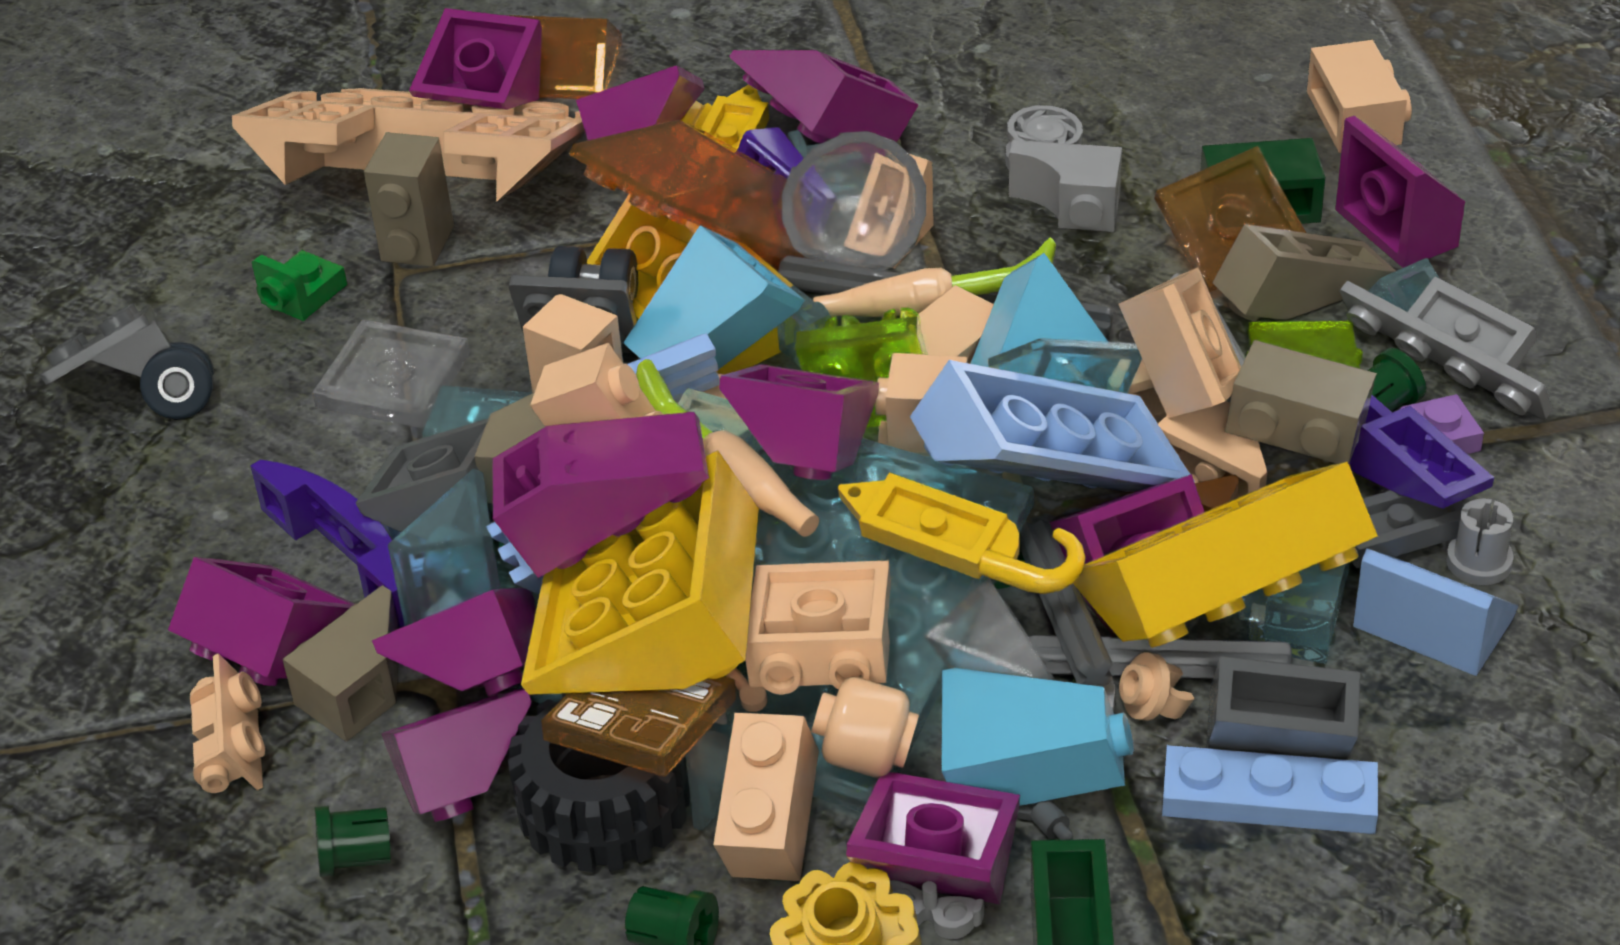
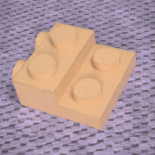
[746,560,891,695]

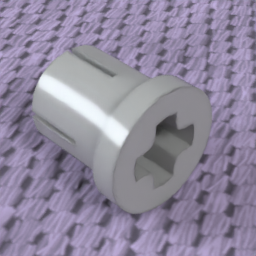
[1446,498,1514,585]

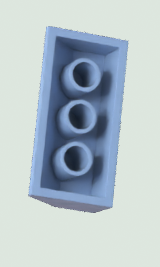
[910,360,1195,492]

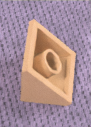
[1119,267,1241,418]

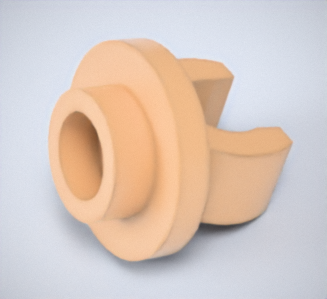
[1119,652,1194,721]

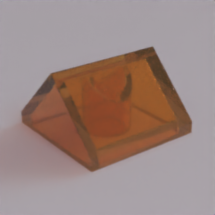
[506,15,622,99]

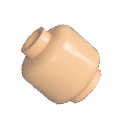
[811,677,919,778]

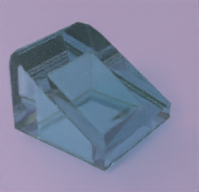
[1368,258,1439,312]
[683,724,730,831]

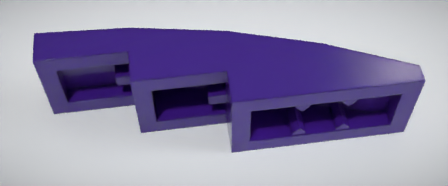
[1349,395,1494,509]

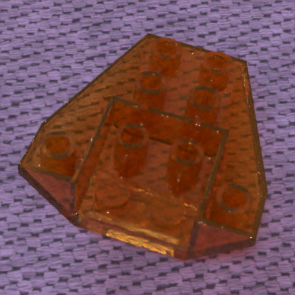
[569,120,806,266]

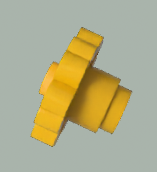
[770,862,922,945]

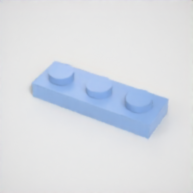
[1162,745,1378,834]

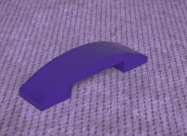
[250,459,412,629]

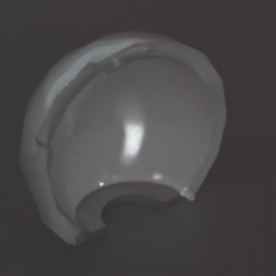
[782,131,926,270]

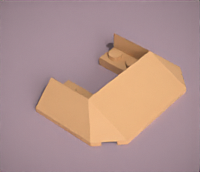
[232,88,586,202]

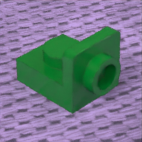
[252,250,348,321]

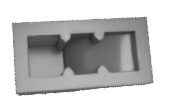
[1009,140,1122,232]

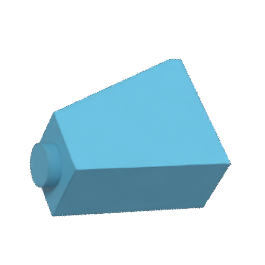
[624,225,805,370]
[970,253,1114,384]
[942,668,1134,806]

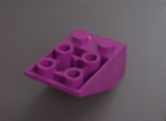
[729,50,919,158]
[492,412,709,578]

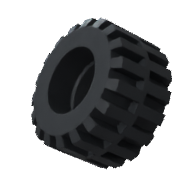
[508,691,690,872]

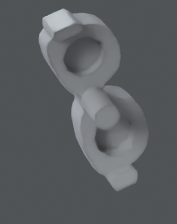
[890,880,985,939]

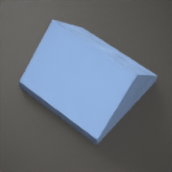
[1353,548,1518,676]

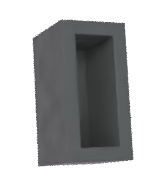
[1206,656,1361,760]

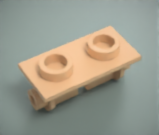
[190,653,265,793]

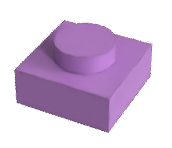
[1400,394,1484,454]

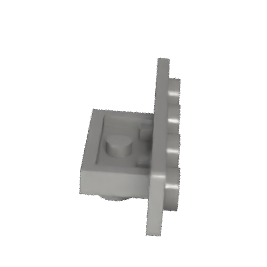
[1339,277,1553,420]

